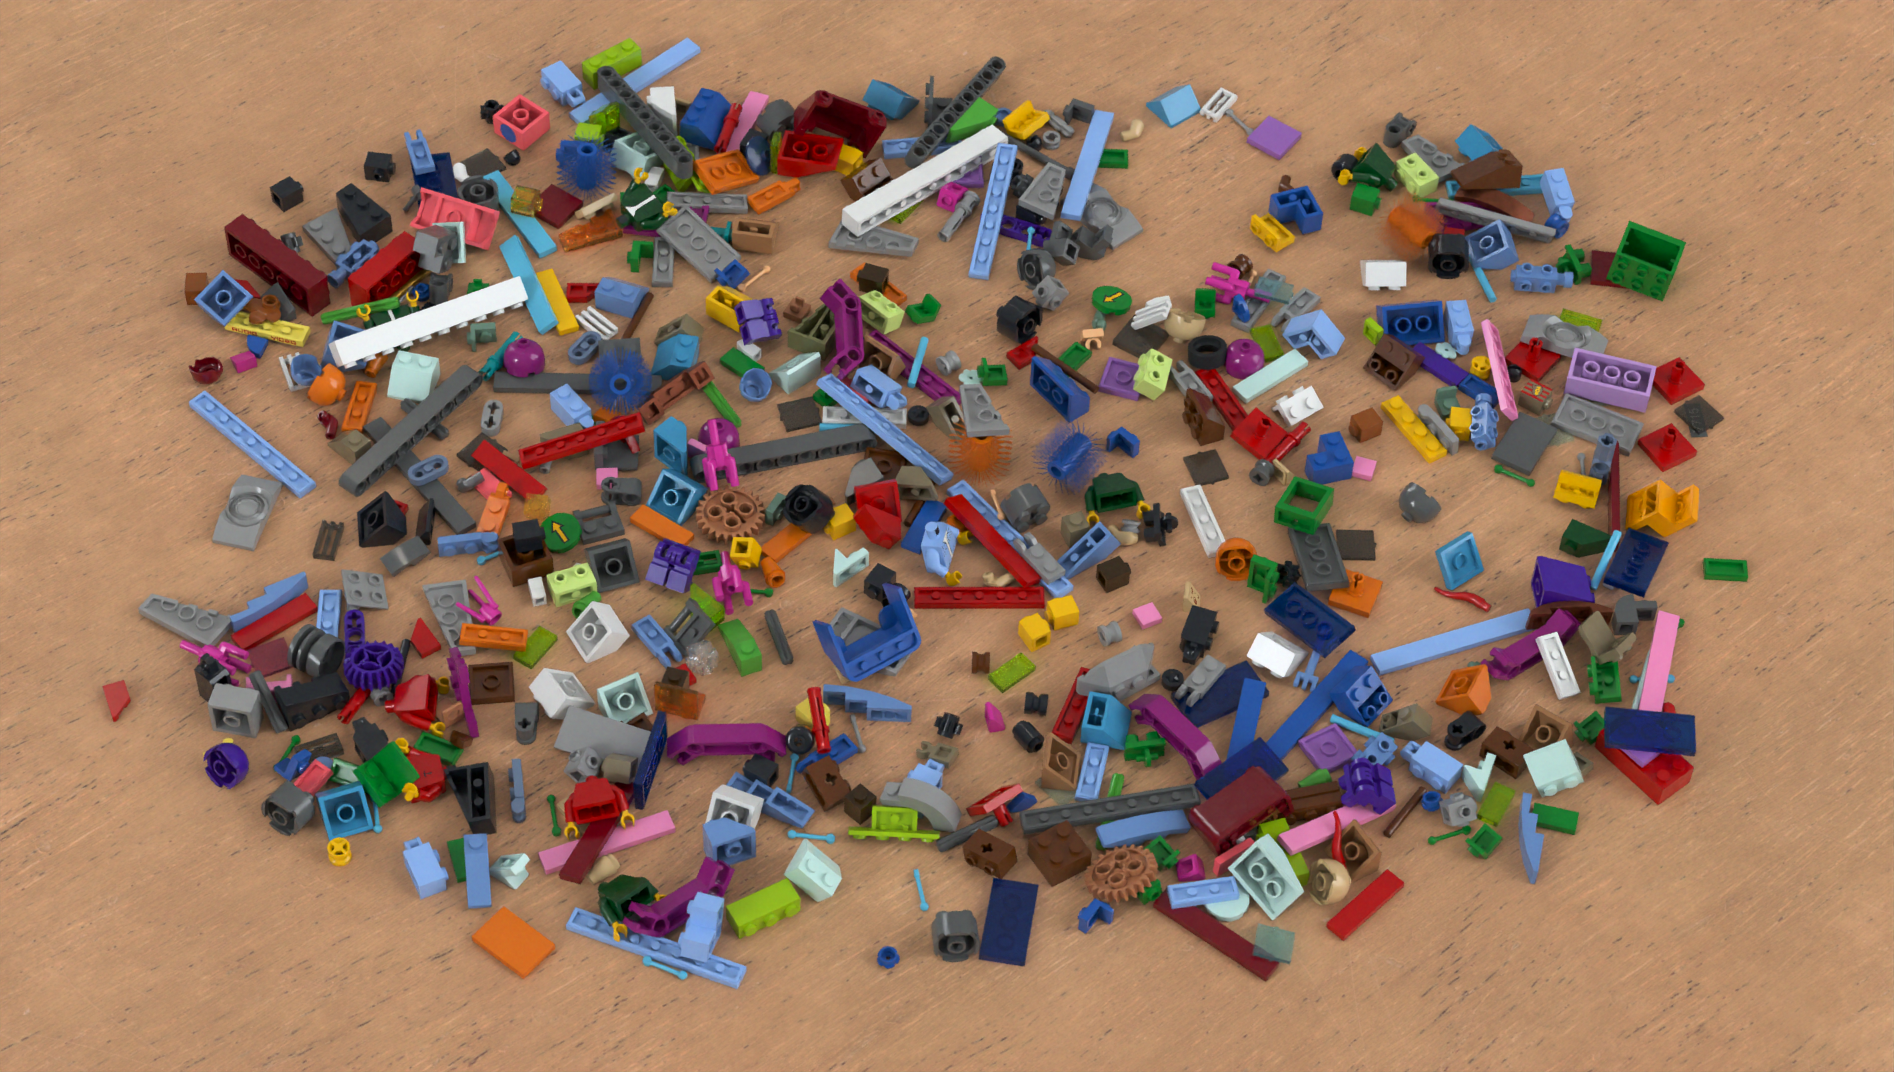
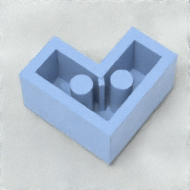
[1282,309,1345,359]
[678,892,724,962]

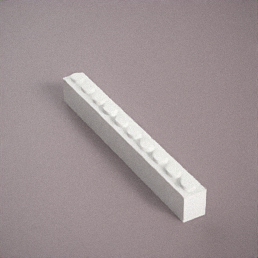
[842,125,1008,237]
[328,276,528,369]

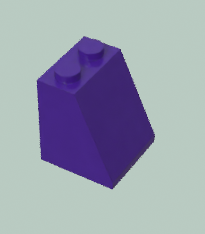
[1531,556,1595,608]

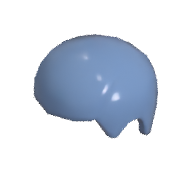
[290,354,323,386]
[739,368,772,402]

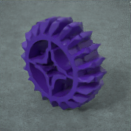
[343,640,404,692]

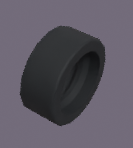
[1188,335,1227,370]

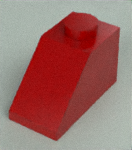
[853,504,901,549]

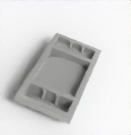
[1060,183,1143,250]
[1520,314,1608,358]
[212,475,283,551]
[830,607,913,677]

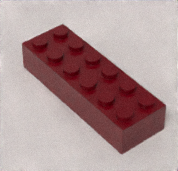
[224,214,331,317]

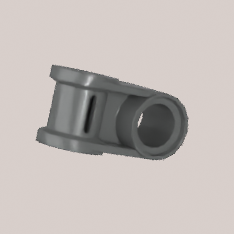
[1383,112,1417,148]
[429,272,453,305]
[601,477,642,506]
[514,702,539,745]

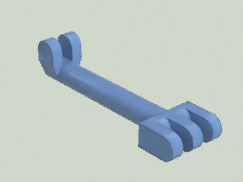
[1293,625,1332,692]

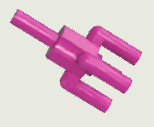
[1205,262,1272,305]
[702,418,739,491]
[712,551,753,615]
[180,640,252,687]

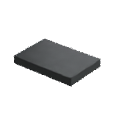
[1491,412,1557,476]

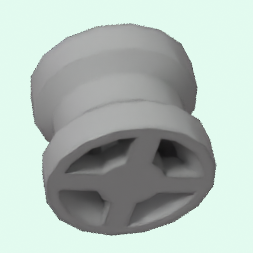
[936,350,961,376]
[1097,621,1122,647]

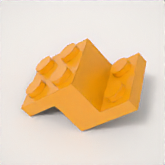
[1625,479,1699,538]

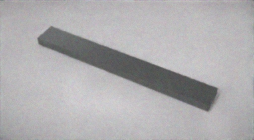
[493,372,662,396]
[363,417,476,535]
[1019,783,1201,835]

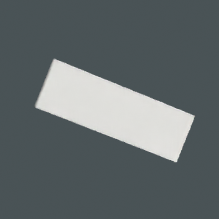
[1535,632,1581,700]

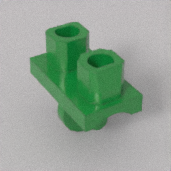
[1555,244,1592,285]
[1124,731,1166,767]

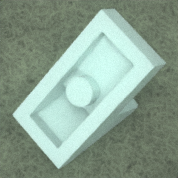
[833,547,869,587]
[1461,753,1496,802]
[489,853,530,889]

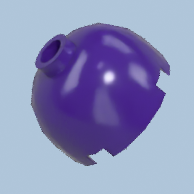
[204,743,249,789]

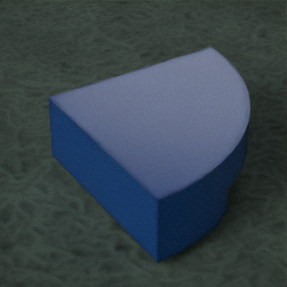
[1232,294,1250,323]
[247,334,268,359]
[1006,792,1038,813]

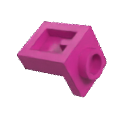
[937,181,968,212]

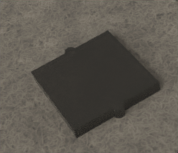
[459,148,506,177]
[1674,395,1724,435]
[777,396,822,432]
[457,432,508,471]
[1183,449,1229,486]
[1336,530,1377,561]

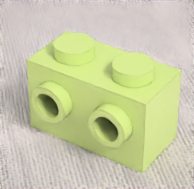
[1394,152,1439,198]
[859,290,905,335]
[1133,348,1173,400]
[547,562,597,607]

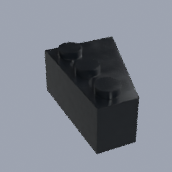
[336,183,393,242]
[274,672,350,732]
[443,762,497,835]

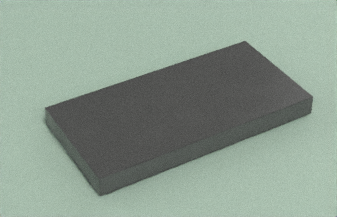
[1288,523,1349,592]

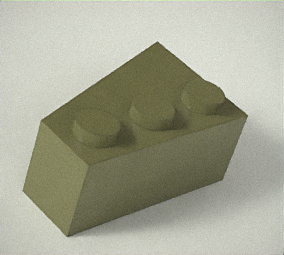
[788,304,836,361]

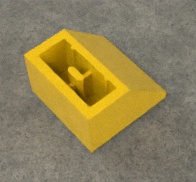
[705,286,753,332]

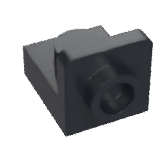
[603,127,632,154]

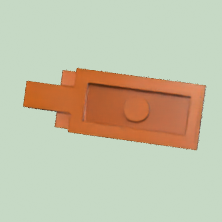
[747,177,801,215]
[476,482,510,536]

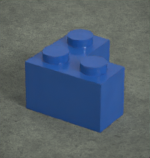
[1268,185,1323,234]
[1304,431,1354,485]

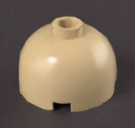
[1164,308,1206,343]
[1308,859,1351,905]

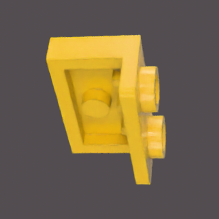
[1003,100,1050,140]
[1250,213,1295,252]
[1553,470,1602,509]

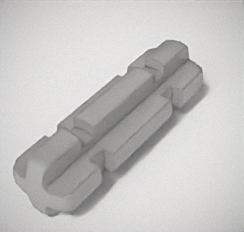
[1044,110,1074,138]

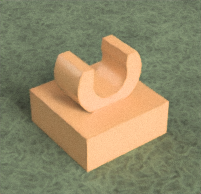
[1080,328,1104,349]

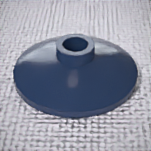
[745,136,774,176]

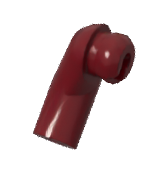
[317,411,338,440]

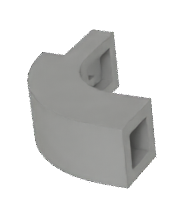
[880,777,962,832]

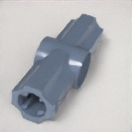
[1589,433,1617,486]

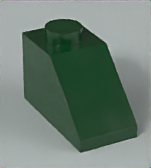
[1559,519,1611,558]

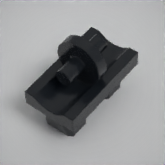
[1143,503,1178,547]

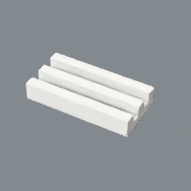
[1200,87,1237,123]
[1131,300,1171,330]
[575,306,618,340]
[279,352,311,392]

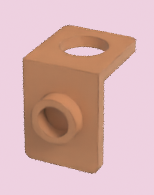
[435,697,464,729]

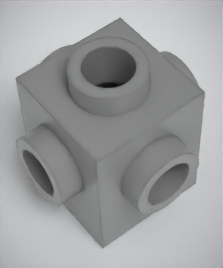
[1032,275,1069,311]
[563,747,603,783]
[1439,792,1477,827]

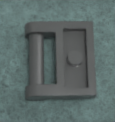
[572,501,625,545]
[663,598,716,657]

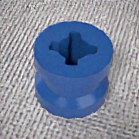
[1544,213,1569,239]

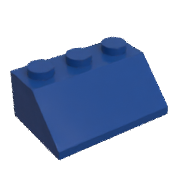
[680,88,731,150]
[1376,300,1445,345]
[1030,356,1090,423]

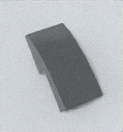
[380,536,431,577]

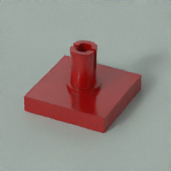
[1505,338,1562,382]
[1652,357,1705,405]
[1230,407,1288,460]
[1637,423,1697,472]
[854,479,902,529]
[966,783,1023,827]

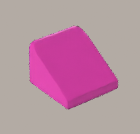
[230,350,257,373]
[984,702,1005,733]
[1176,854,1206,882]

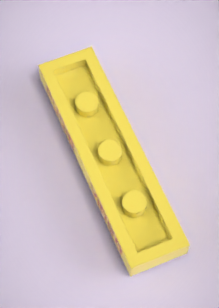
[225,311,311,347]

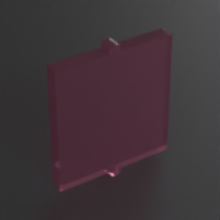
[247,637,293,678]

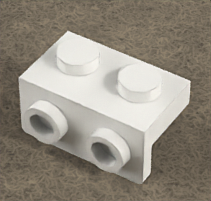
[1272,386,1324,427]

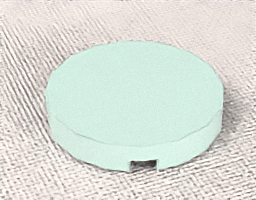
[1204,881,1249,922]

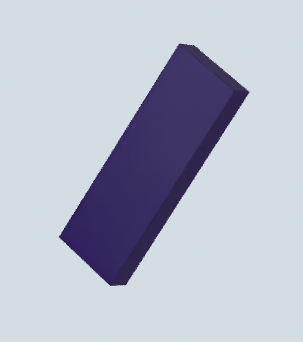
[1413,342,1469,388]

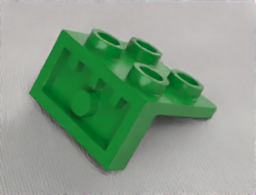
[352,741,420,808]

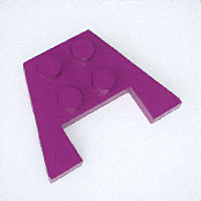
[446,647,479,738]

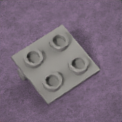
[341,569,389,611]

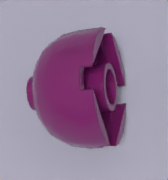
[503,338,545,377]
[1223,338,1265,380]
[698,418,740,449]

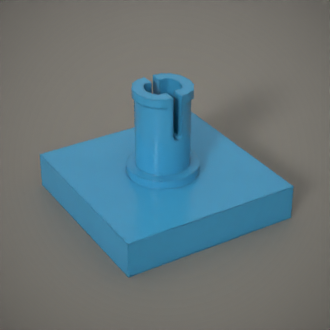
[1435,531,1484,590]

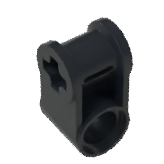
[1444,711,1486,751]

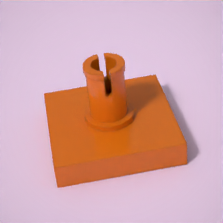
[1327,569,1383,618]

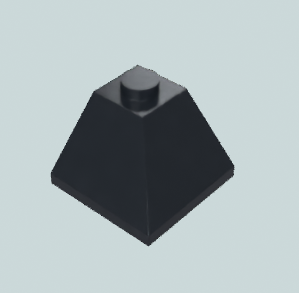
[357,491,407,548]

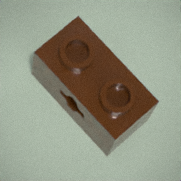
[1479,726,1534,779]
[802,755,851,812]
[962,829,1018,879]

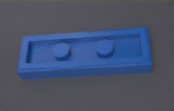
[901,500,947,555]

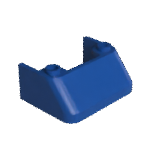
[812,583,921,682]

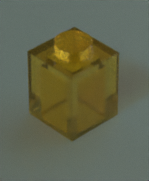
[511,185,543,218]
[523,493,551,521]

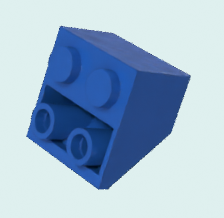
[1328,665,1393,727]

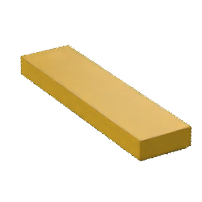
[536,268,579,336]

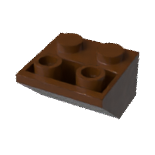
[840,157,893,202]
[1363,333,1425,390]
[1182,388,1225,446]

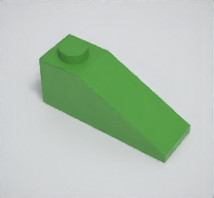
[945,97,999,144]
[718,619,762,677]

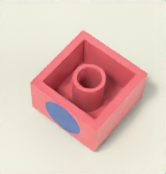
[493,94,550,151]

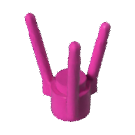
[456,576,502,626]

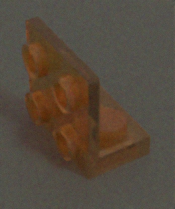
[654,681,706,720]

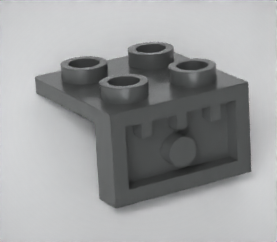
[924,76,953,127]
[598,338,642,367]
[594,421,639,470]

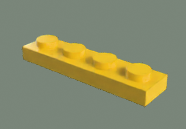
[1381,395,1447,464]

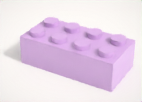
[1564,348,1656,413]

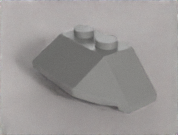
[1076,643,1154,698]

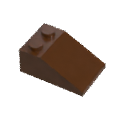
[1451,149,1523,189]

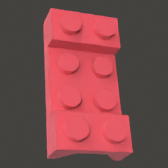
[410,187,500,250]

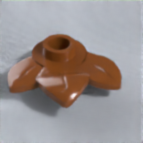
[243,295,281,324]

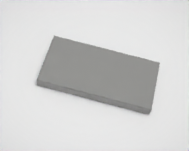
[656,205,741,284]
[1551,393,1644,457]
[554,705,653,776]

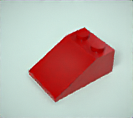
[777,130,844,178]

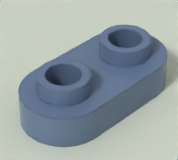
[568,331,602,365]
[408,455,449,486]

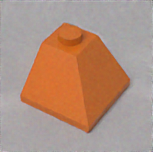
[1435,664,1491,715]

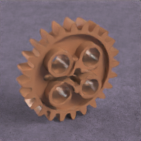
[696,485,765,545]
[1084,844,1158,903]

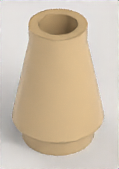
[586,853,621,885]

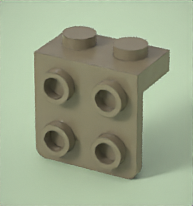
[1578,611,1637,665]

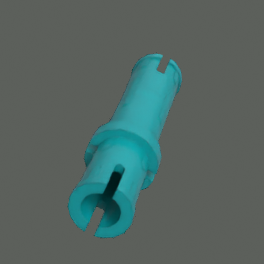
[478,331,523,381]

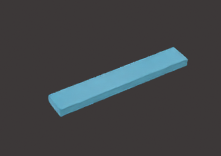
[483,170,557,259]
[1445,174,1543,200]
[499,235,559,335]

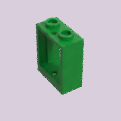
[1274,476,1334,535]

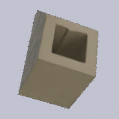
[1379,703,1433,741]

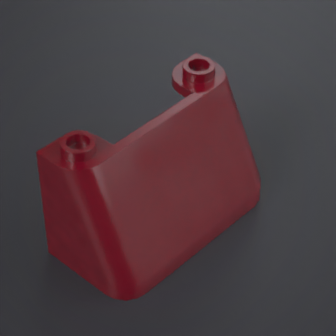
[794,90,887,159]
[1188,766,1294,857]

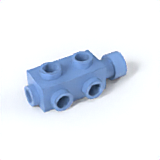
[327,239,379,288]
[1510,263,1573,293]
[1469,393,1499,451]
[1351,732,1398,766]

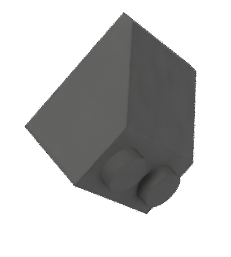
[584,538,640,593]

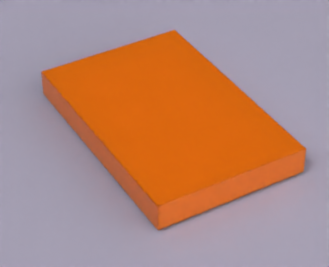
[693,149,760,195]
[472,906,555,979]

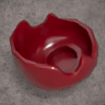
[189,357,223,385]

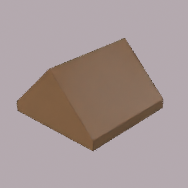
[855,334,906,381]
[1518,704,1574,751]
[1041,732,1081,791]
[1324,819,1382,884]

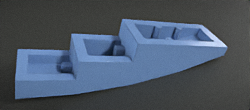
[230,572,308,633]
[823,684,912,722]
[726,772,815,829]
[1518,792,1544,884]
[1095,810,1191,848]

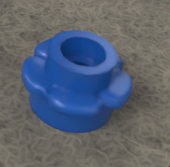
[412,283,429,302]
[1421,791,1443,812]
[877,946,900,969]

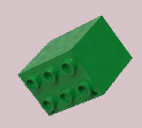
[1606,221,1686,301]

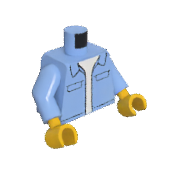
[921,521,974,586]

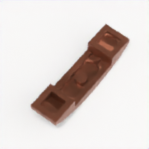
[1454,187,1535,222]
[637,361,715,425]
[1525,601,1613,630]

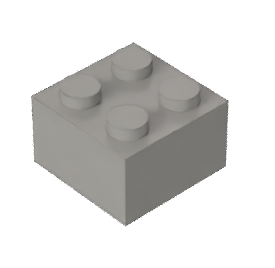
[207,683,264,738]

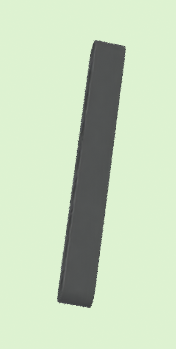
[904,56,1006,169]
[597,66,693,179]
[339,365,483,497]
[689,423,877,483]

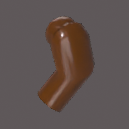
[1278,175,1294,193]

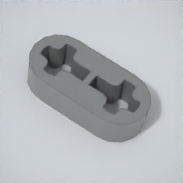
[481,400,504,437]

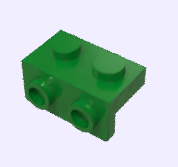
[1247,554,1280,604]
[1587,656,1622,704]

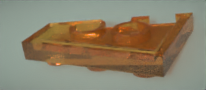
[558,208,623,252]

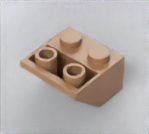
[732,217,779,255]

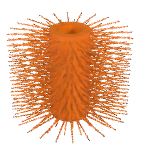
[1374,192,1448,263]
[948,418,1012,487]

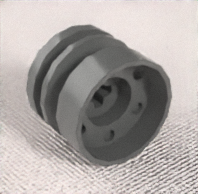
[287,624,346,677]

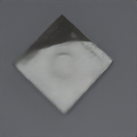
[1112,315,1169,358]

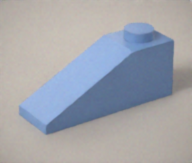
[1057,521,1121,580]
[464,833,491,909]

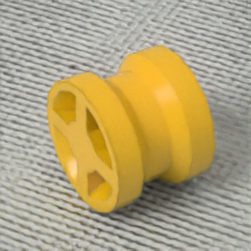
[1469,356,1491,381]
[327,837,352,867]

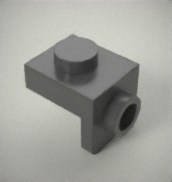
[1063,98,1095,125]

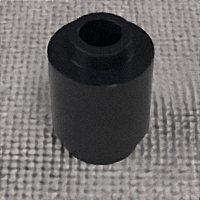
[1012,720,1044,753]

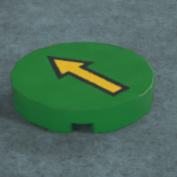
[1091,286,1132,315]
[540,513,582,553]

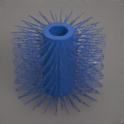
[556,130,617,202]
[589,347,652,413]
[1031,418,1108,495]

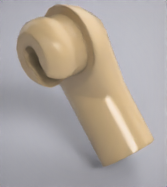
[1120,119,1144,142]
[1107,524,1138,545]
[982,571,1015,587]

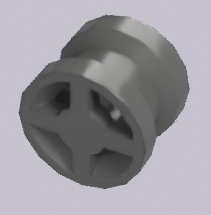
[1249,459,1275,486]

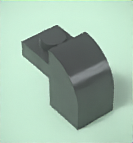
[1043,221,1080,266]
[1071,225,1113,260]
[1612,594,1658,635]

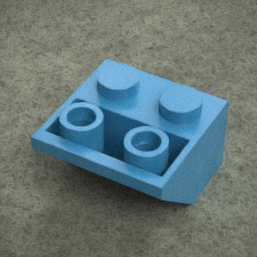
[1080,691,1132,750]

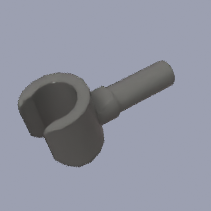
[403,185,421,212]

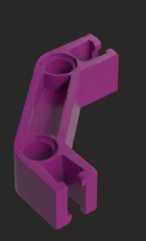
[819,279,864,381]
[1480,609,1581,681]
[1128,694,1224,781]
[667,723,786,765]
[622,856,735,937]

